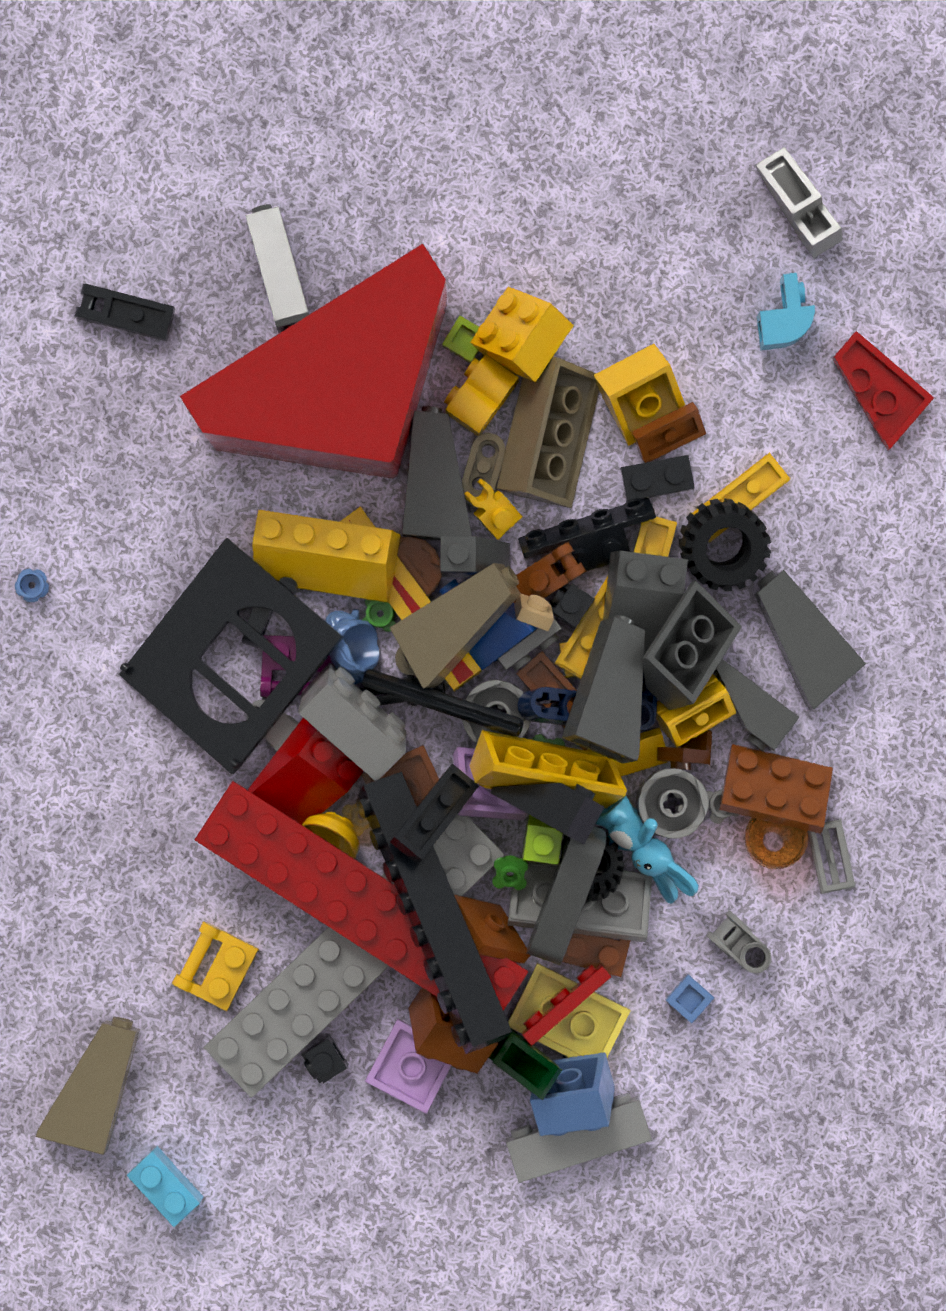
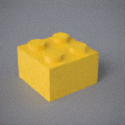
[470,286,574,382]

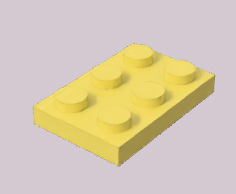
[508,963,631,1058]

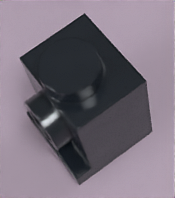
[550,583,595,629]
[301,1035,349,1084]

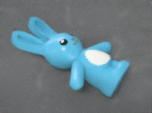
[596,796,699,904]

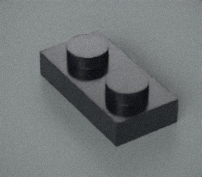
[620,455,695,501]

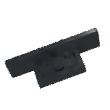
[518,498,656,573]

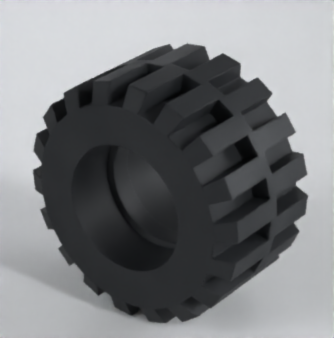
[679,498,771,591]

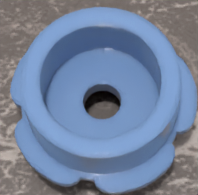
[15,569,49,602]

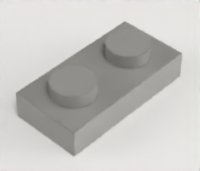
[497,619,561,672]

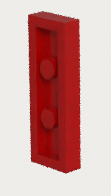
[522,964,611,1046]

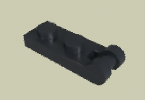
[74,284,175,342]

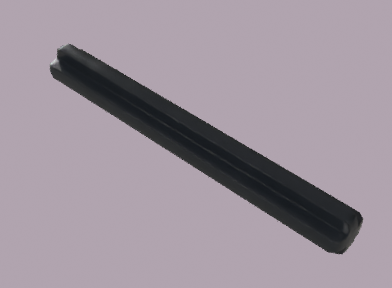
[362,669,524,737]

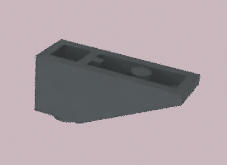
[714,659,799,752]

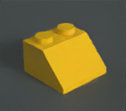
[594,344,685,446]

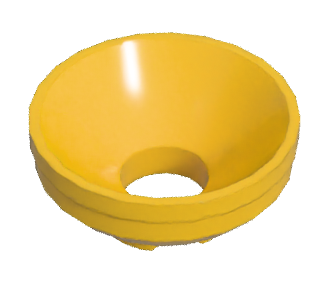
[302,812,360,859]

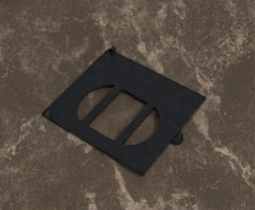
[119,538,344,774]

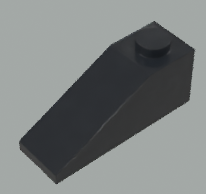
[490,783,604,845]

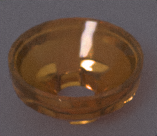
[744,818,808,870]

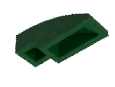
[489,1028,562,1100]

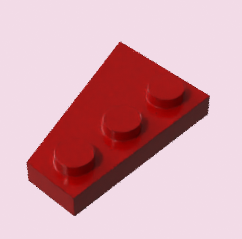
[832,331,934,451]

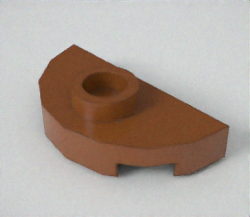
[397,536,441,598]

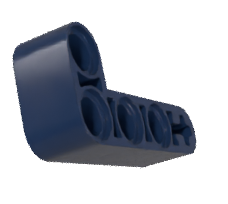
[518,671,657,731]

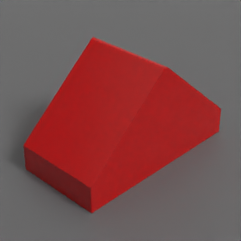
[180,244,447,479]

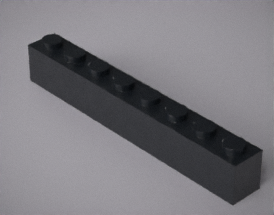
[356,772,512,1054]

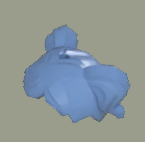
[325,609,380,685]

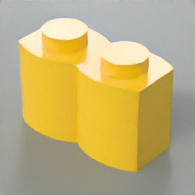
[444,354,519,436]

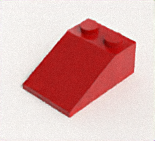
[248,718,364,824]

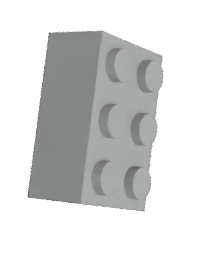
[299,663,406,781]

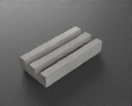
[807,819,856,894]

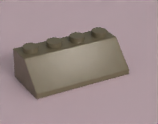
[496,357,599,508]

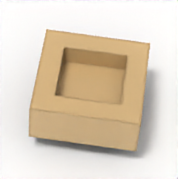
[514,593,554,631]

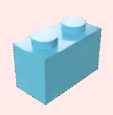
[127,1146,204,1227]

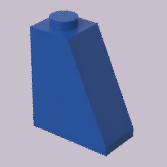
[439,577,538,670]

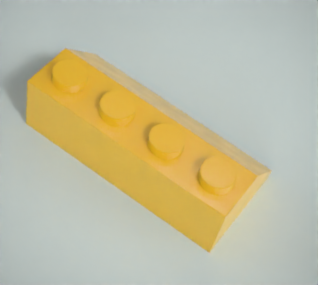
[252,509,401,603]
[469,730,627,808]

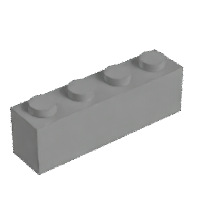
[506,1093,652,1183]

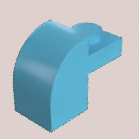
[756,273,815,351]

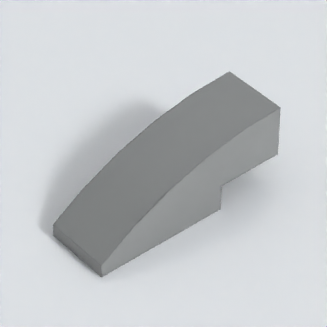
[756,147,842,258]

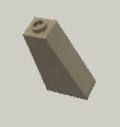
[390,563,520,688]
[36,1016,140,1155]

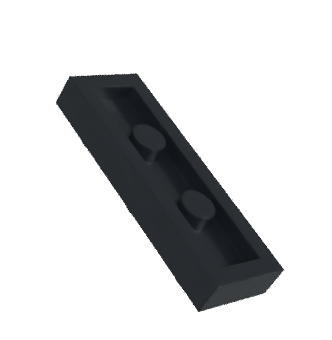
[390,763,479,865]

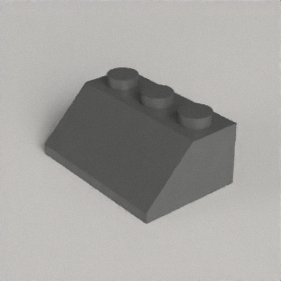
[642,580,742,710]

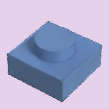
[665,974,715,1024]

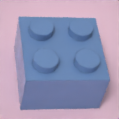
[530,1052,615,1136]

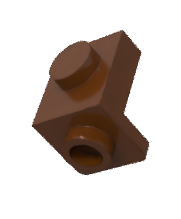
[657,730,712,770]

